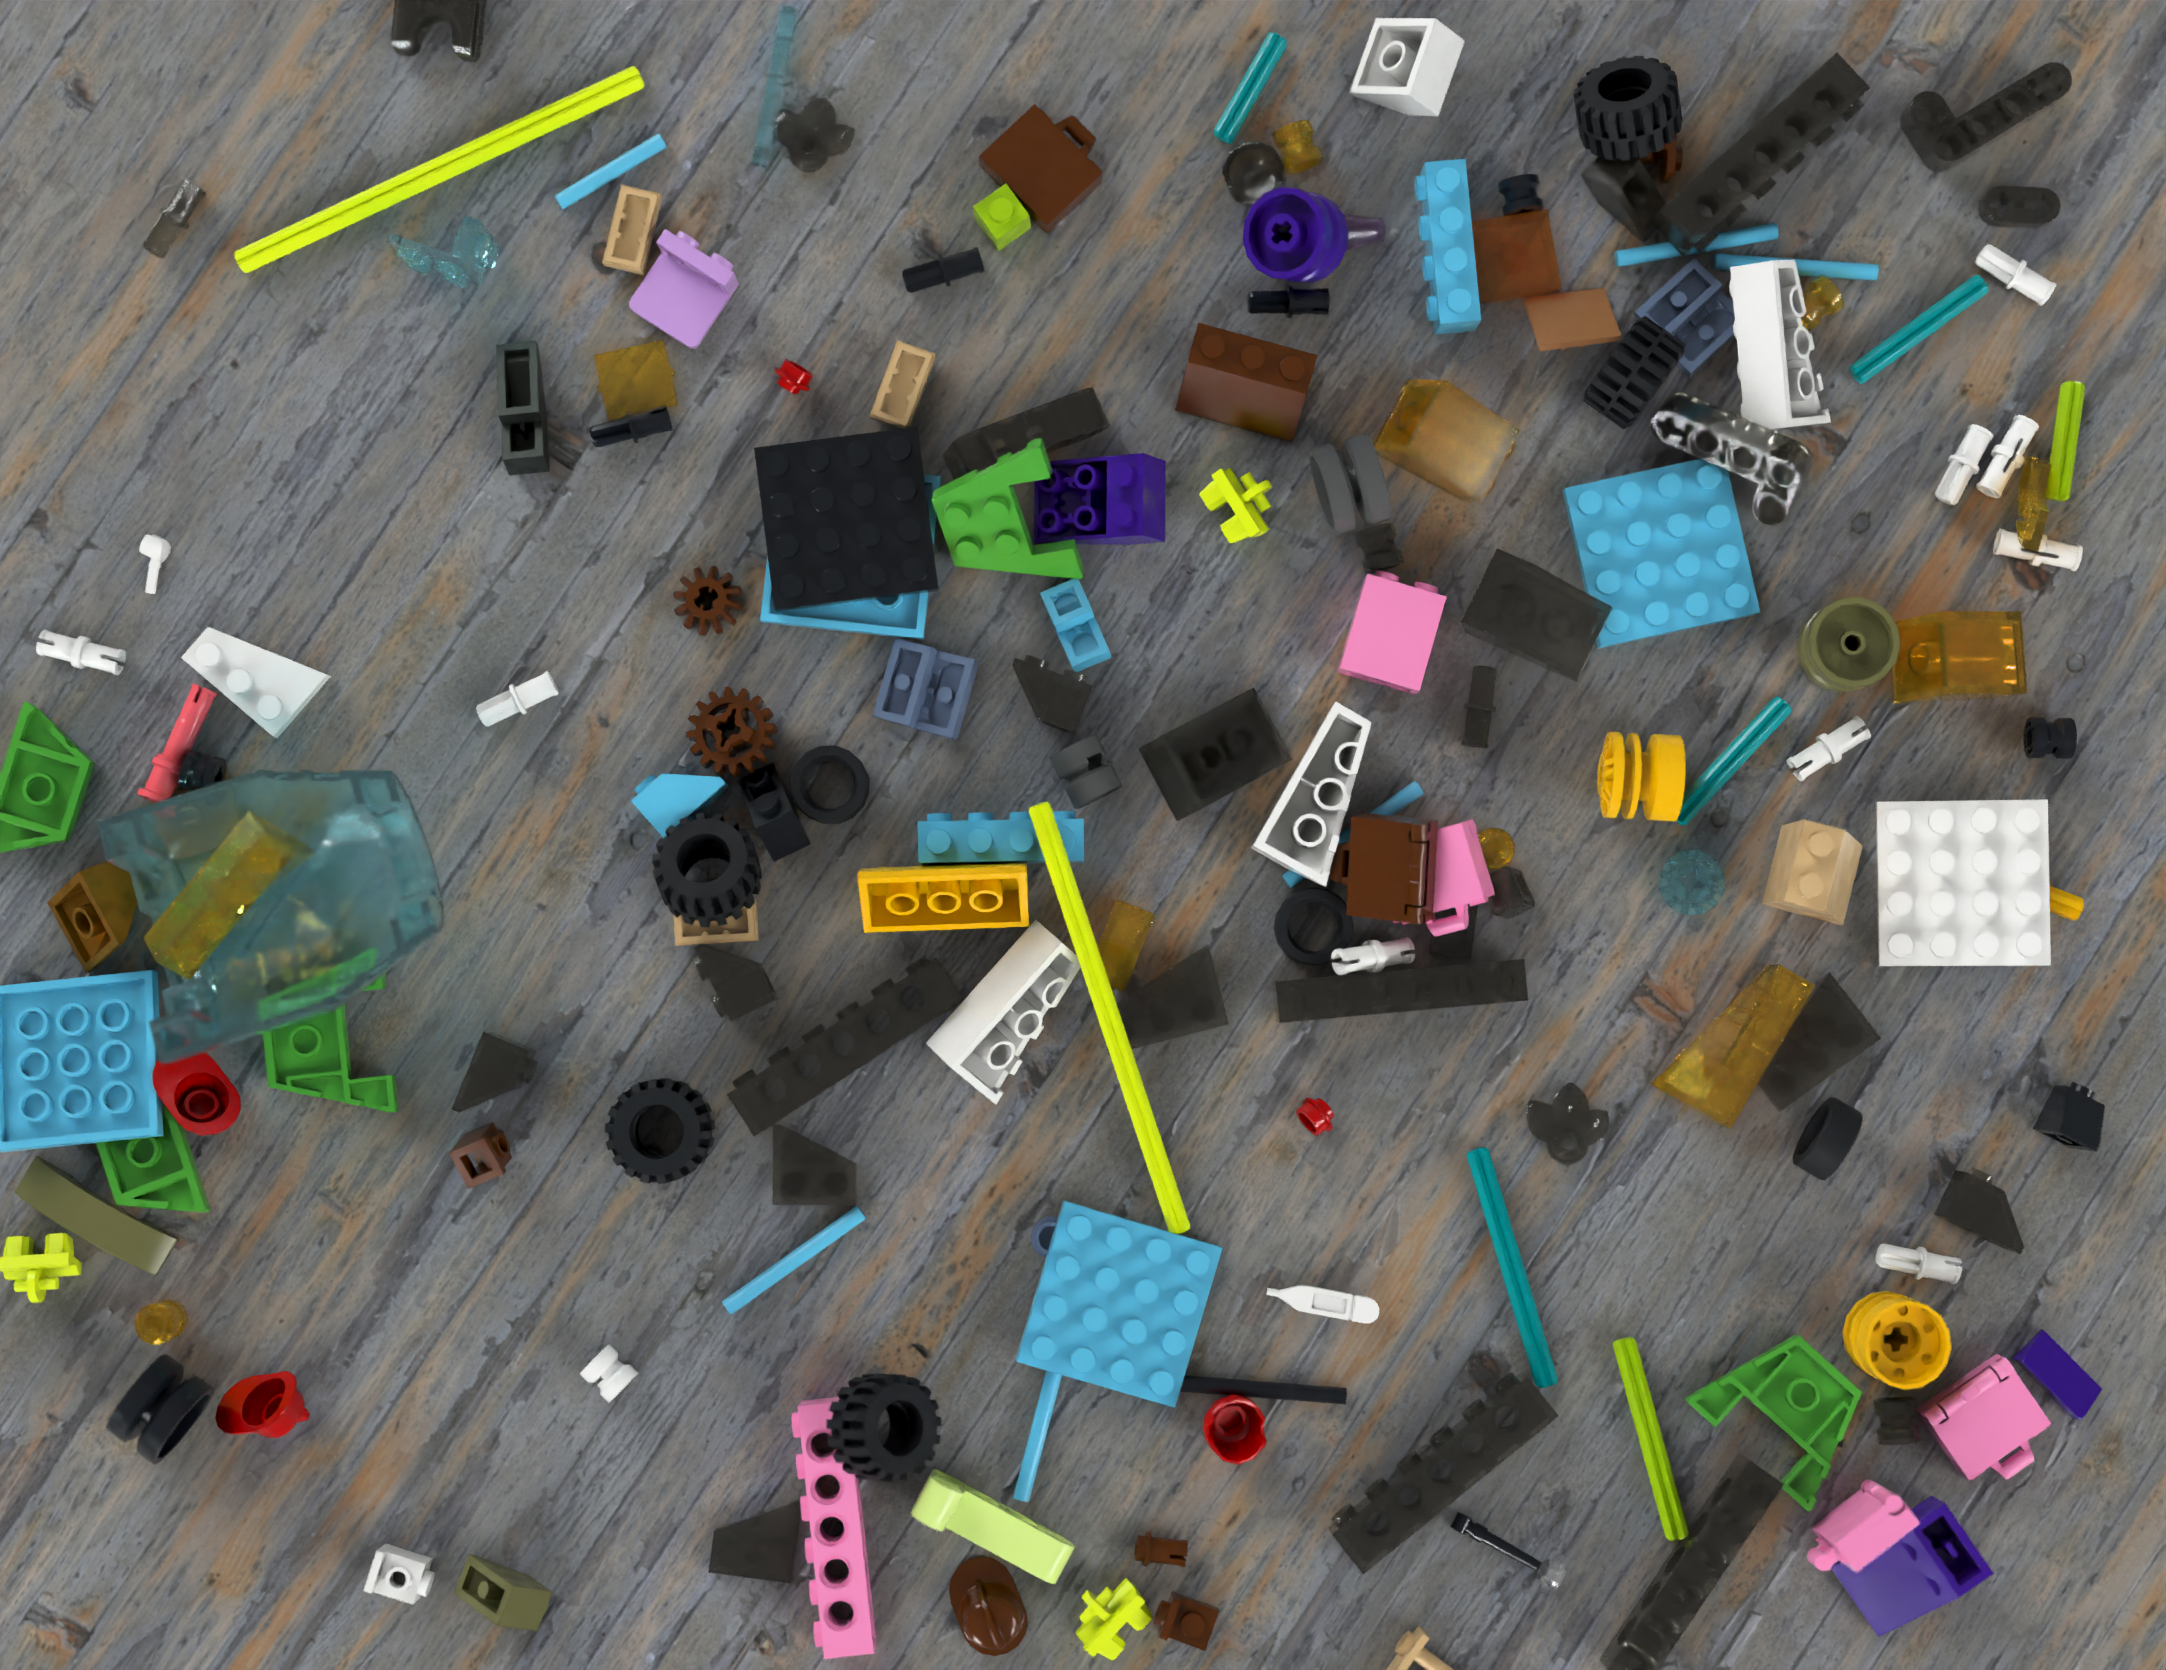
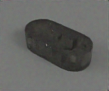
[1978,186,2061,229]

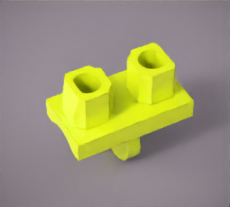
[1199,468,1273,543]
[0,1233,82,1303]
[1075,1577,1153,1660]

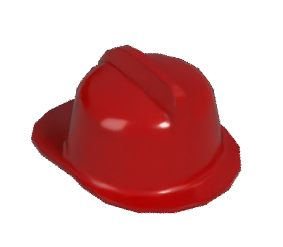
[152,1046,241,1135]
[215,1371,310,1438]

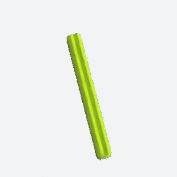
[1613,1337,1689,1541]

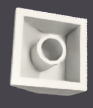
[1349,18,1465,116]

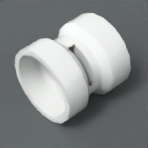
[580,1344,639,1403]

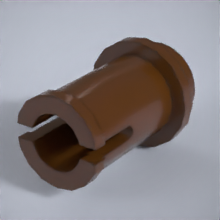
[1134,1532,1188,1567]

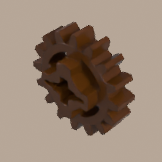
[686,687,778,778]

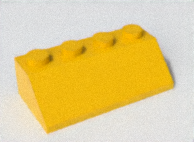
[858,862,1029,933]

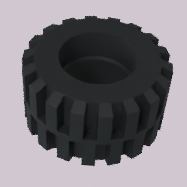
[1573,56,1683,161]
[1583,316,1686,429]
[652,813,762,928]
[605,1078,715,1184]
[826,1373,942,1482]

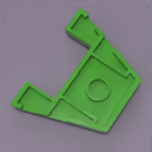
[932,438,1084,579]
[260,952,399,1113]
[1685,1334,1862,1512]

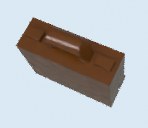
[979,104,1103,234]
[1330,813,1438,924]

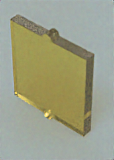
[594,340,678,421]

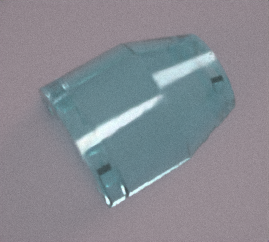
[96,770,444,1064]

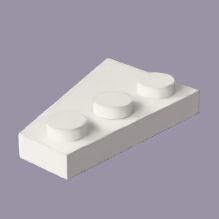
[181,627,331,738]

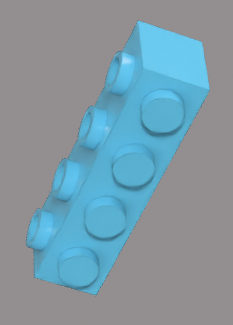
[1415,159,1481,335]
[918,811,1084,865]

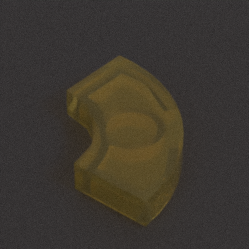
[2016,456,2051,552]

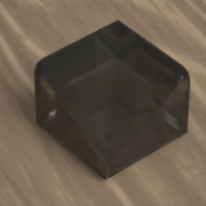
[1488,866,1535,919]

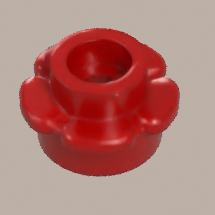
[774,359,813,395]
[1296,1097,1334,1136]

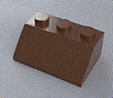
[1175,323,1317,443]

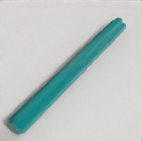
[1466,1147,1558,1388]

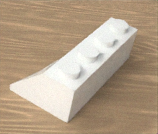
[1729,260,1831,432]
[1251,702,1372,887]
[926,920,1080,1104]

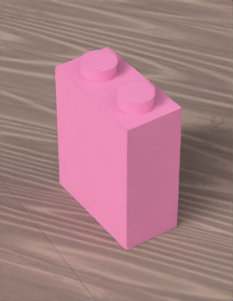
[1337,570,1447,695]

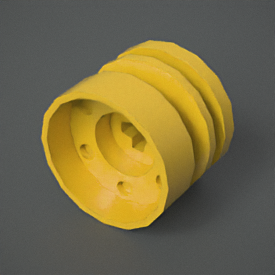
[1597,732,1686,822]
[1842,1291,1951,1390]

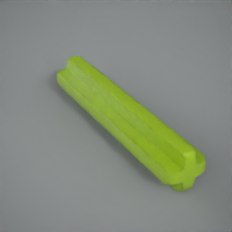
[2045,381,2085,502]

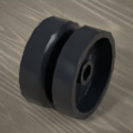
[106,1354,214,1465]

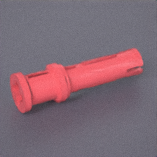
[137,684,217,809]

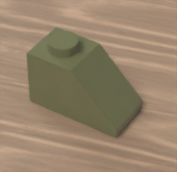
[454,1554,552,1631]

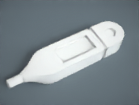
[1266,1284,1379,1324]

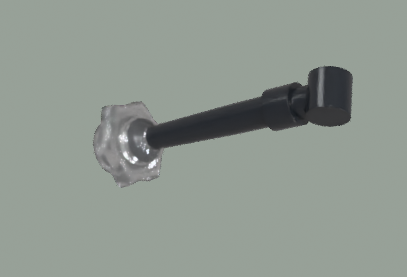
[1450,1512,1567,1593]

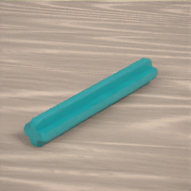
[1849,275,1989,384]
[1675,697,1792,826]

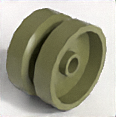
[1796,597,1901,693]

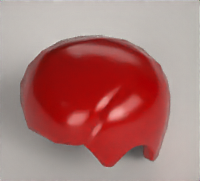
[1203,1394,1267,1465]

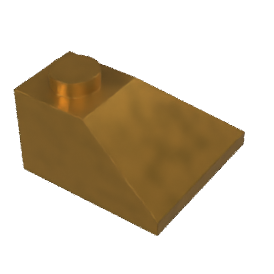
[47,856,141,974]

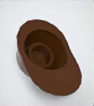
[949,1556,1028,1656]

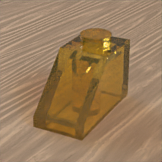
[1098,899,1155,992]

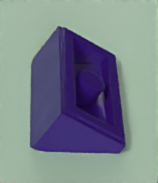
[2013,1329,2102,1421]

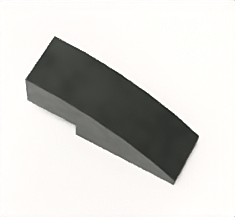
[496,341,550,476]

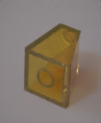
[1373,379,1520,502]
[1892,611,2027,704]

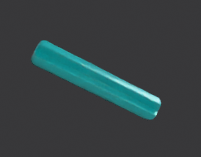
[1213,32,1287,144]

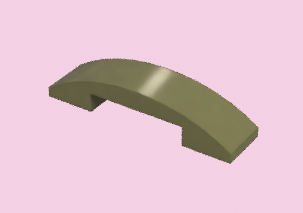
[15,1156,179,1275]

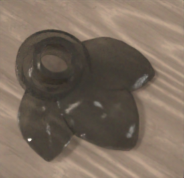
[775,98,855,173]
[1526,1083,1609,1165]

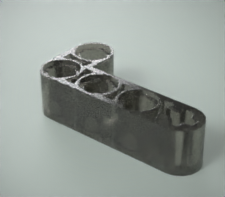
[1900,62,2072,172]
[943,387,1110,481]
[1650,392,1813,525]

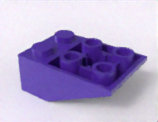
[1034,453,1166,545]
[1831,1495,1994,1637]

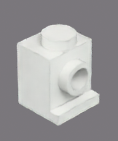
[363,1544,435,1604]

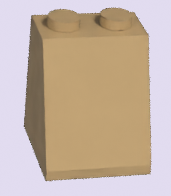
[1762,819,1863,925]

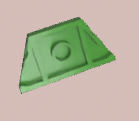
[0,702,95,853]
[96,1102,211,1213]

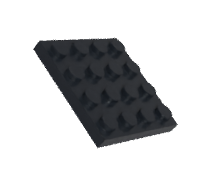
[754,427,939,612]

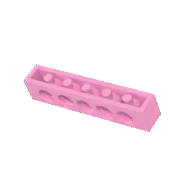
[792,1397,877,1659]

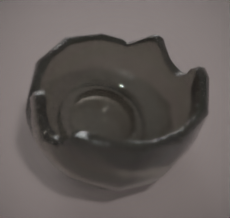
[1222,140,1287,209]

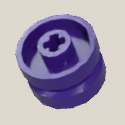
[1243,187,1349,283]

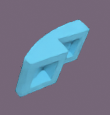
[1040,579,1112,673]

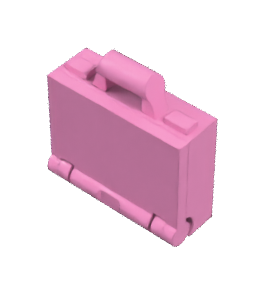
[1393,819,1495,937]
[1915,1354,2051,1481]
[1807,1479,1920,1573]

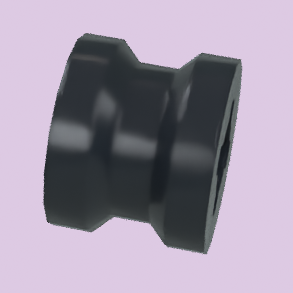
[1498,174,1544,218]
[179,750,227,798]

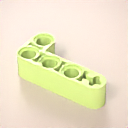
[911,1469,1075,1584]

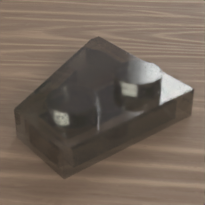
[772,1124,857,1205]
[708,1500,801,1583]

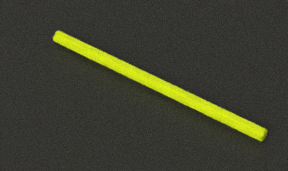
[234,66,644,273]
[1029,802,1190,1234]

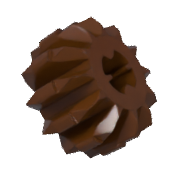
[673,566,744,636]

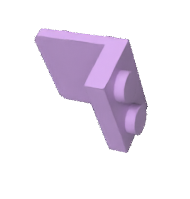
[629,229,739,349]

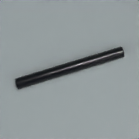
[1180,1375,1347,1404]

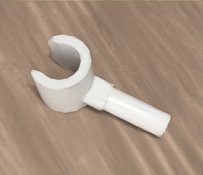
[139,534,171,594]

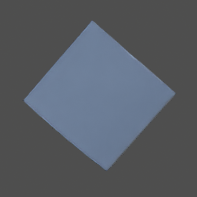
[1634,258,1735,378]
[872,638,979,741]

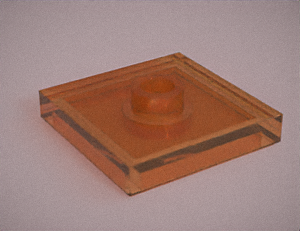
[1472,209,1561,305]

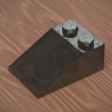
[1461,548,1612,682]
[1139,688,1292,821]

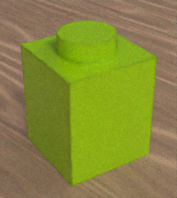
[973,183,1031,251]

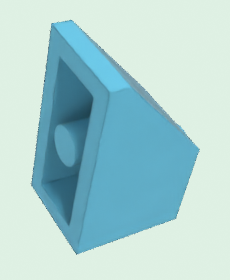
[631,773,730,839]

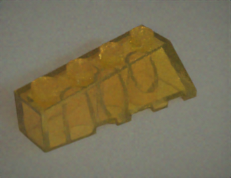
[143,811,315,980]
[1650,964,1815,1129]

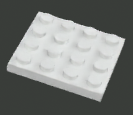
[1876,799,2051,966]

